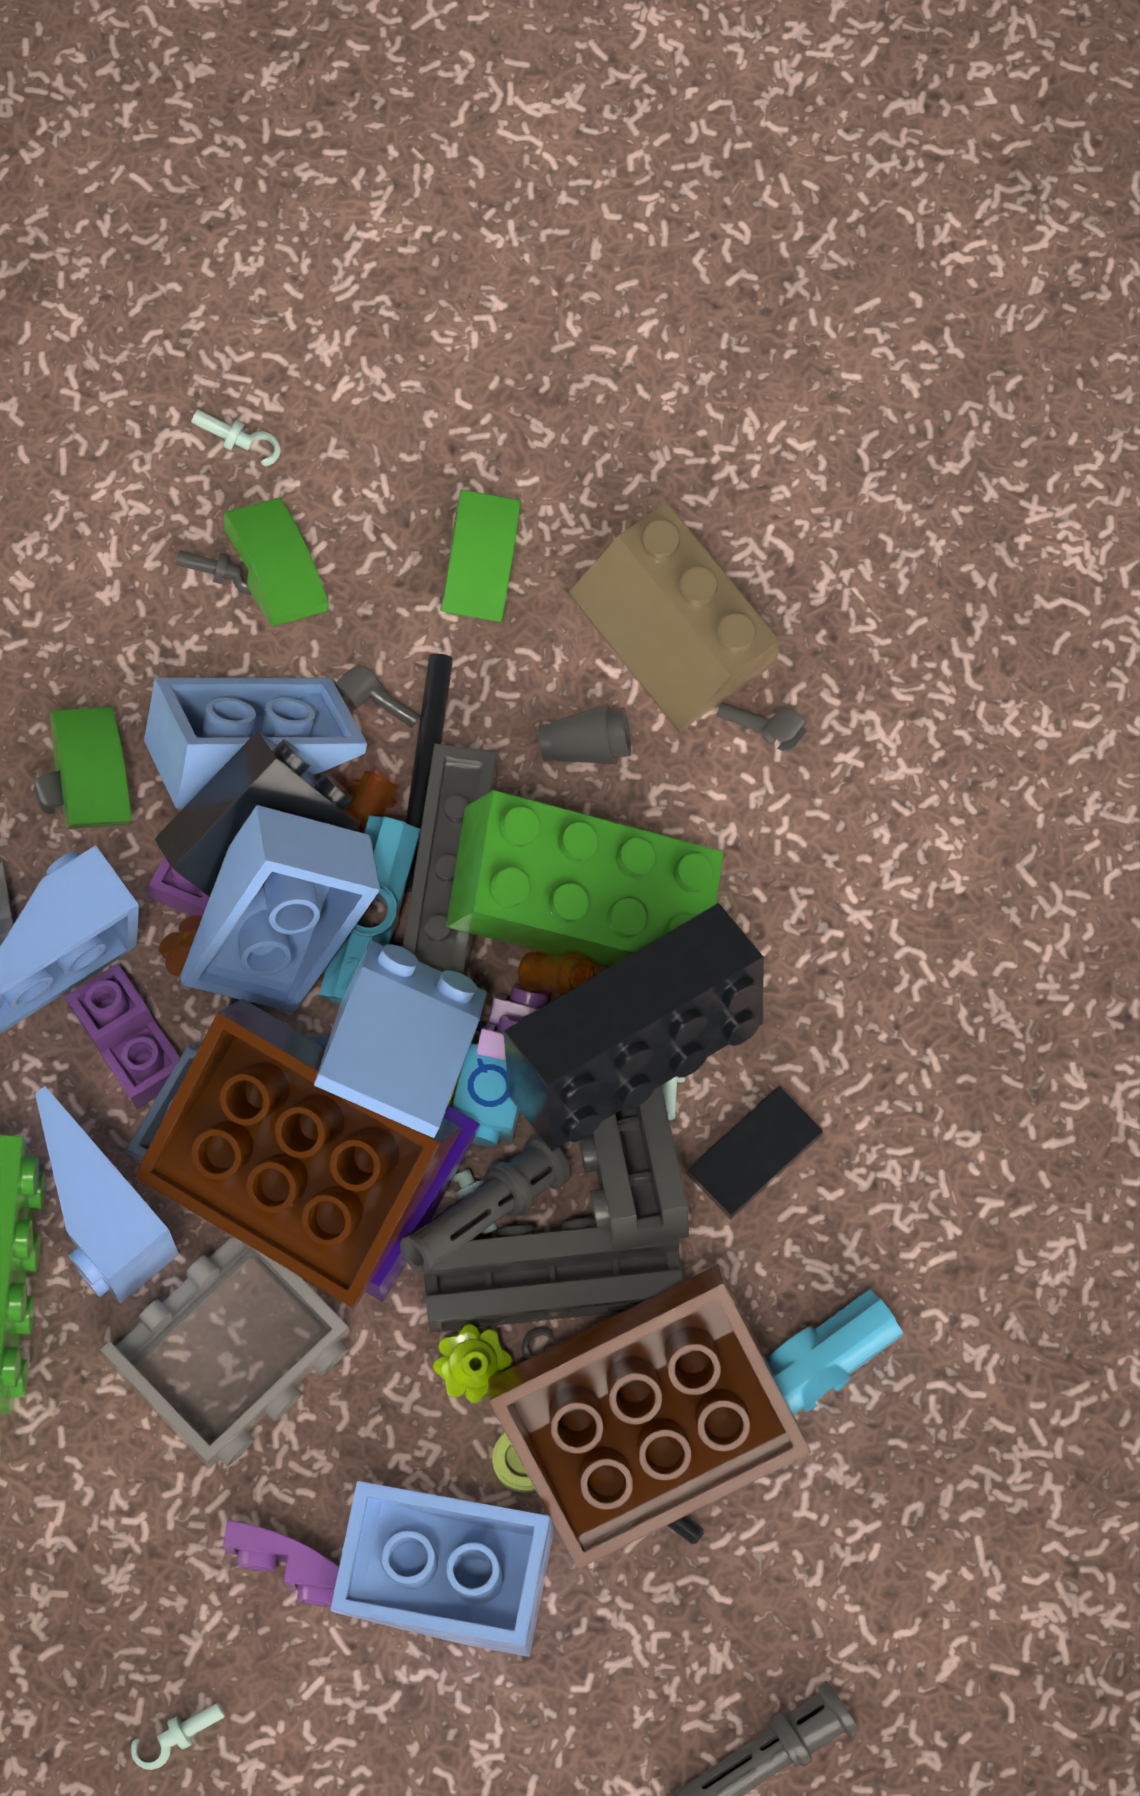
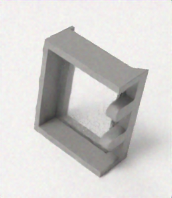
[100,1236,349,1469]

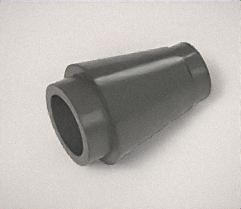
[538,703,631,764]

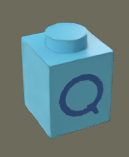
[452,1043,520,1147]

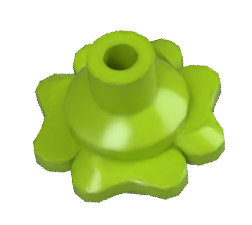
[433,1324,512,1403]

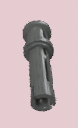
[400,1135,570,1274]
[667,1680,859,1796]

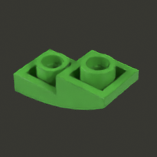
[440,489,521,623]
[224,497,328,627]
[50,707,132,830]

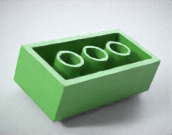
[446,790,724,968]
[0,1135,47,1414]

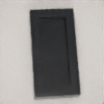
[687,1086,823,1220]

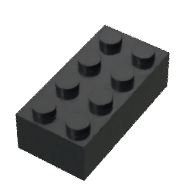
[503,903,764,1151]

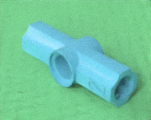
[319,815,421,1004]
[767,1289,903,1415]

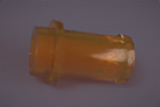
[347,771,397,833]
[518,951,597,997]

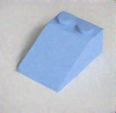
[144,678,367,808]
[180,805,380,1012]
[0,845,139,1034]
[314,940,487,1138]
[35,1086,179,1304]
[330,1481,554,1657]

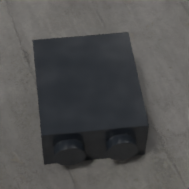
[155,731,361,897]

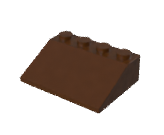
[134,999,462,1308]
[488,1264,811,1569]

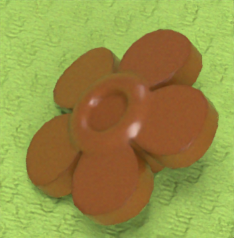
[159,915,202,976]

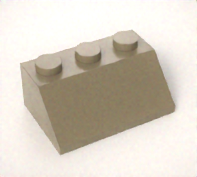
[569,501,780,733]

